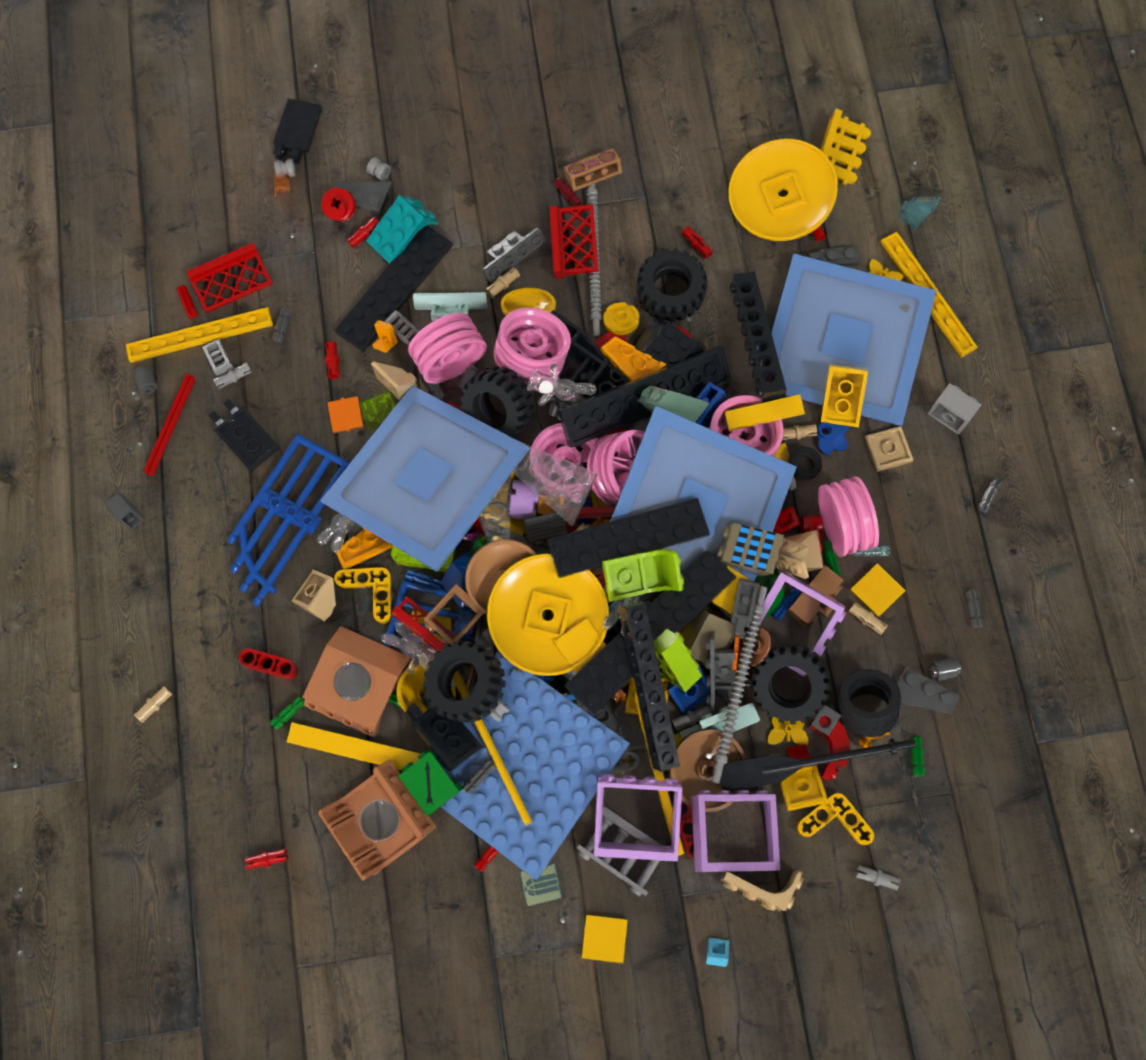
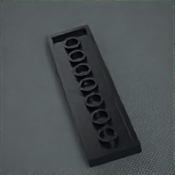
[334,226,453,352]
[546,498,710,579]

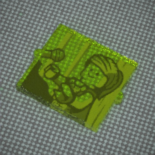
[359,392,397,431]

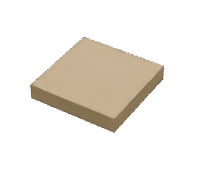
[864,426,914,472]

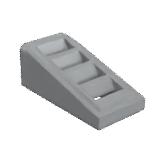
[384,310,419,346]
[202,339,234,377]

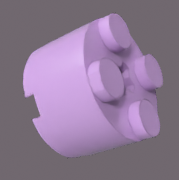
[507,480,539,520]

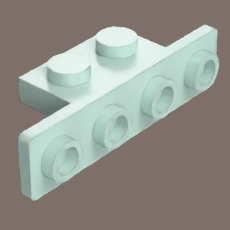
[413,292,487,321]
[680,703,760,739]

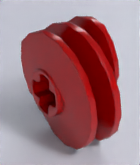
[321,188,356,221]

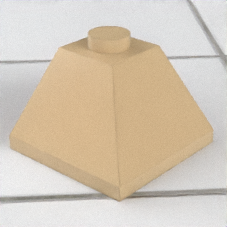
[371,362,417,401]
[778,530,824,575]
[291,569,336,621]

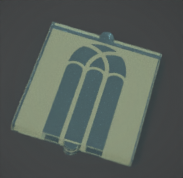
[520,864,562,906]

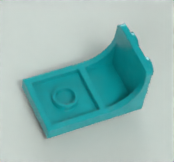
[366,195,439,264]

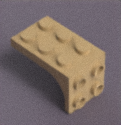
[720,870,804,911]

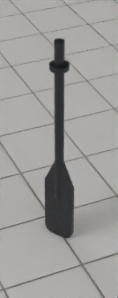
[720,739,916,791]

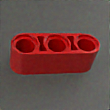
[239,648,298,680]
[672,800,694,859]

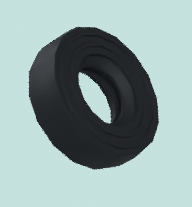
[788,446,822,480]

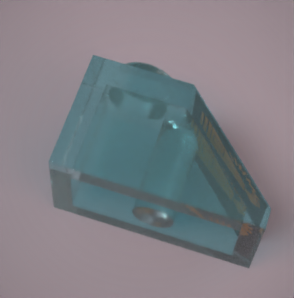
[899,196,942,230]

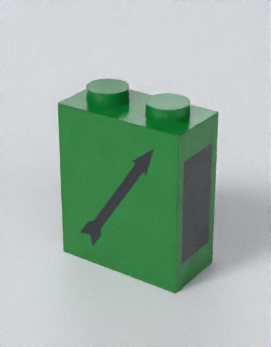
[399,749,463,816]

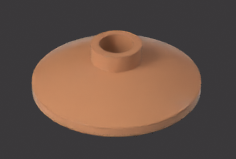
[740,627,771,666]

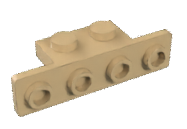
[775,538,809,579]

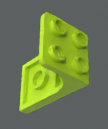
[602,548,684,601]

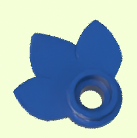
[817,422,849,456]

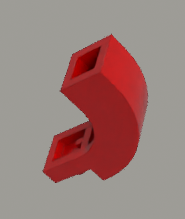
[808,710,850,782]

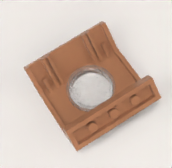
[302,626,411,738]
[318,759,436,881]

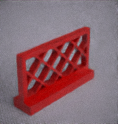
[550,204,599,280]
[186,243,273,314]

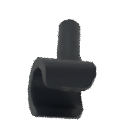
[715,690,731,706]

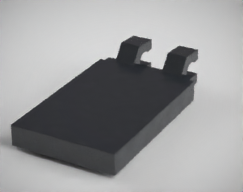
[273,98,322,164]
[209,399,280,472]
[405,695,482,772]

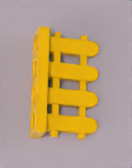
[820,108,871,185]

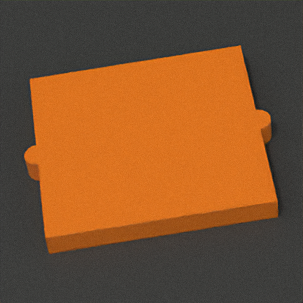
[327,396,364,433]
[732,637,741,675]

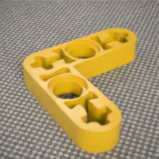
[334,567,392,624]
[797,793,874,845]

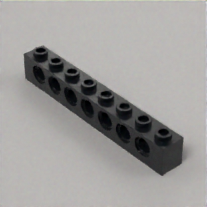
[730,272,787,403]
[618,603,680,772]

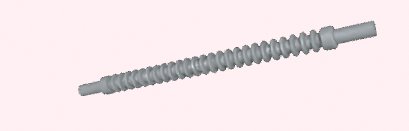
[587,172,602,338]
[711,586,767,784]

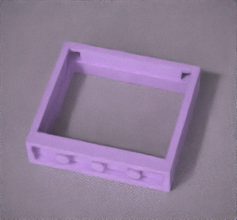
[742,570,846,676]
[594,774,682,861]
[692,791,780,872]

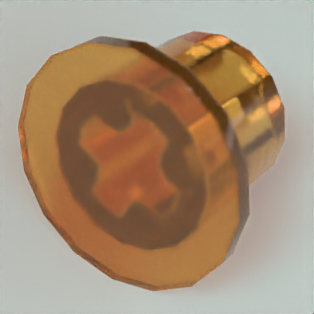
[272,173,290,197]

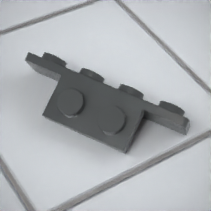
[482,227,545,283]
[706,632,735,712]

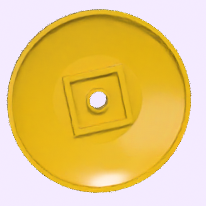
[729,139,838,241]
[487,554,609,676]

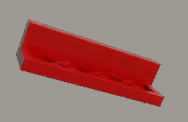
[392,596,463,652]

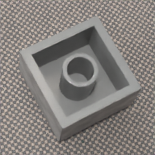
[928,383,981,435]

